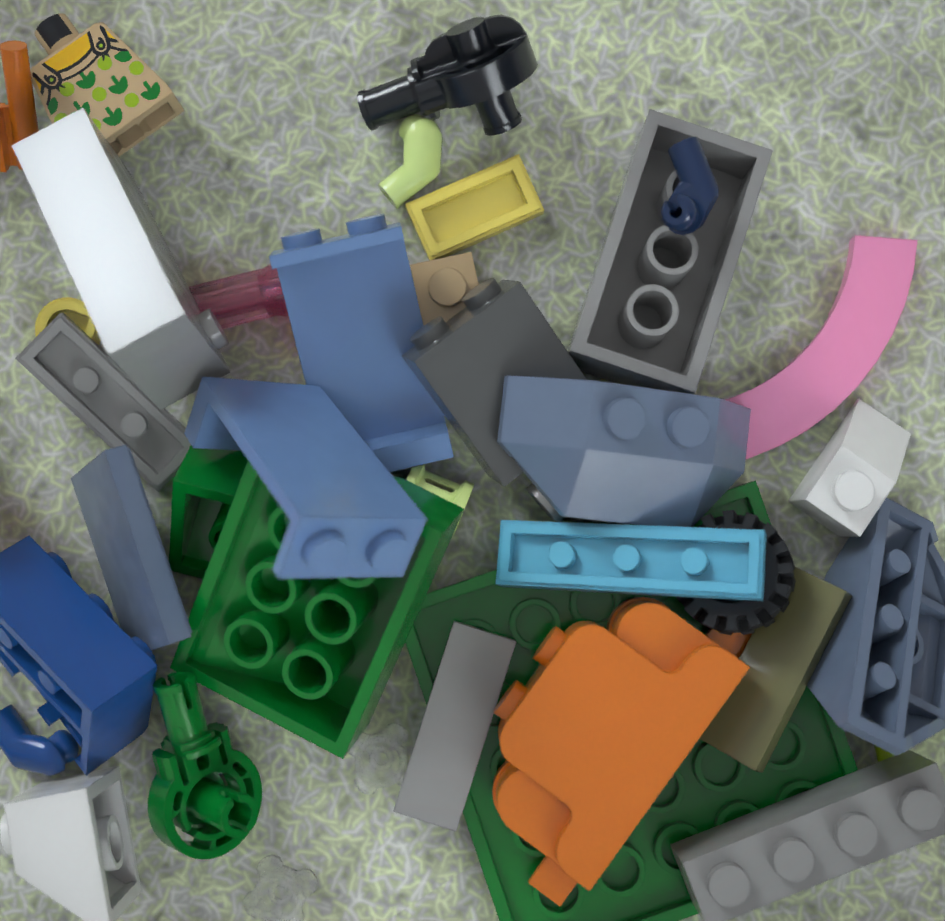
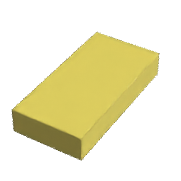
[405,154,544,261]

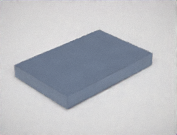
[71,444,192,651]

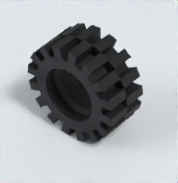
[676,510,796,635]

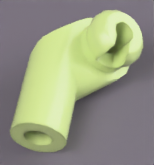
[378,114,443,209]

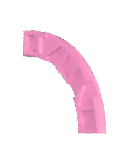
[726,235,918,459]

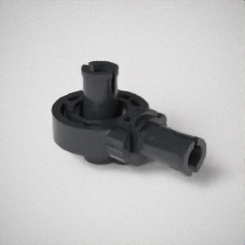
[357,14,538,136]

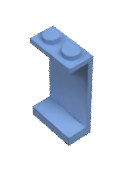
[269,214,454,472]
[184,376,427,579]

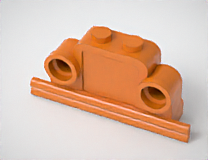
[492,597,752,906]

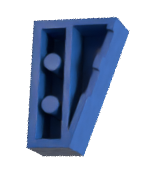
[0,536,158,776]

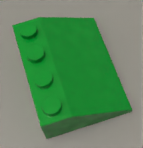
[170,460,464,759]

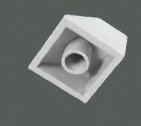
[0,766,142,921]

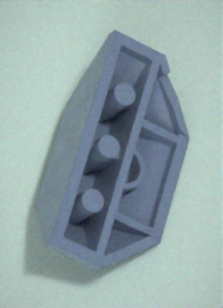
[497,376,751,527]
[807,497,945,755]

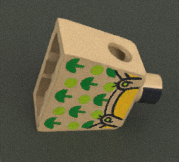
[30,13,185,157]

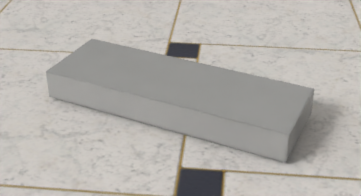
[15,312,191,492]
[393,620,516,832]

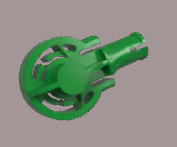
[147,670,262,860]

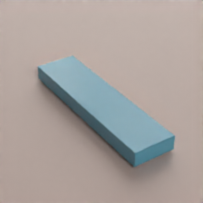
[495,520,767,601]

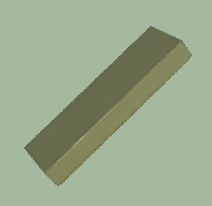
[699,567,852,773]

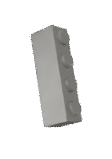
[670,750,945,921]

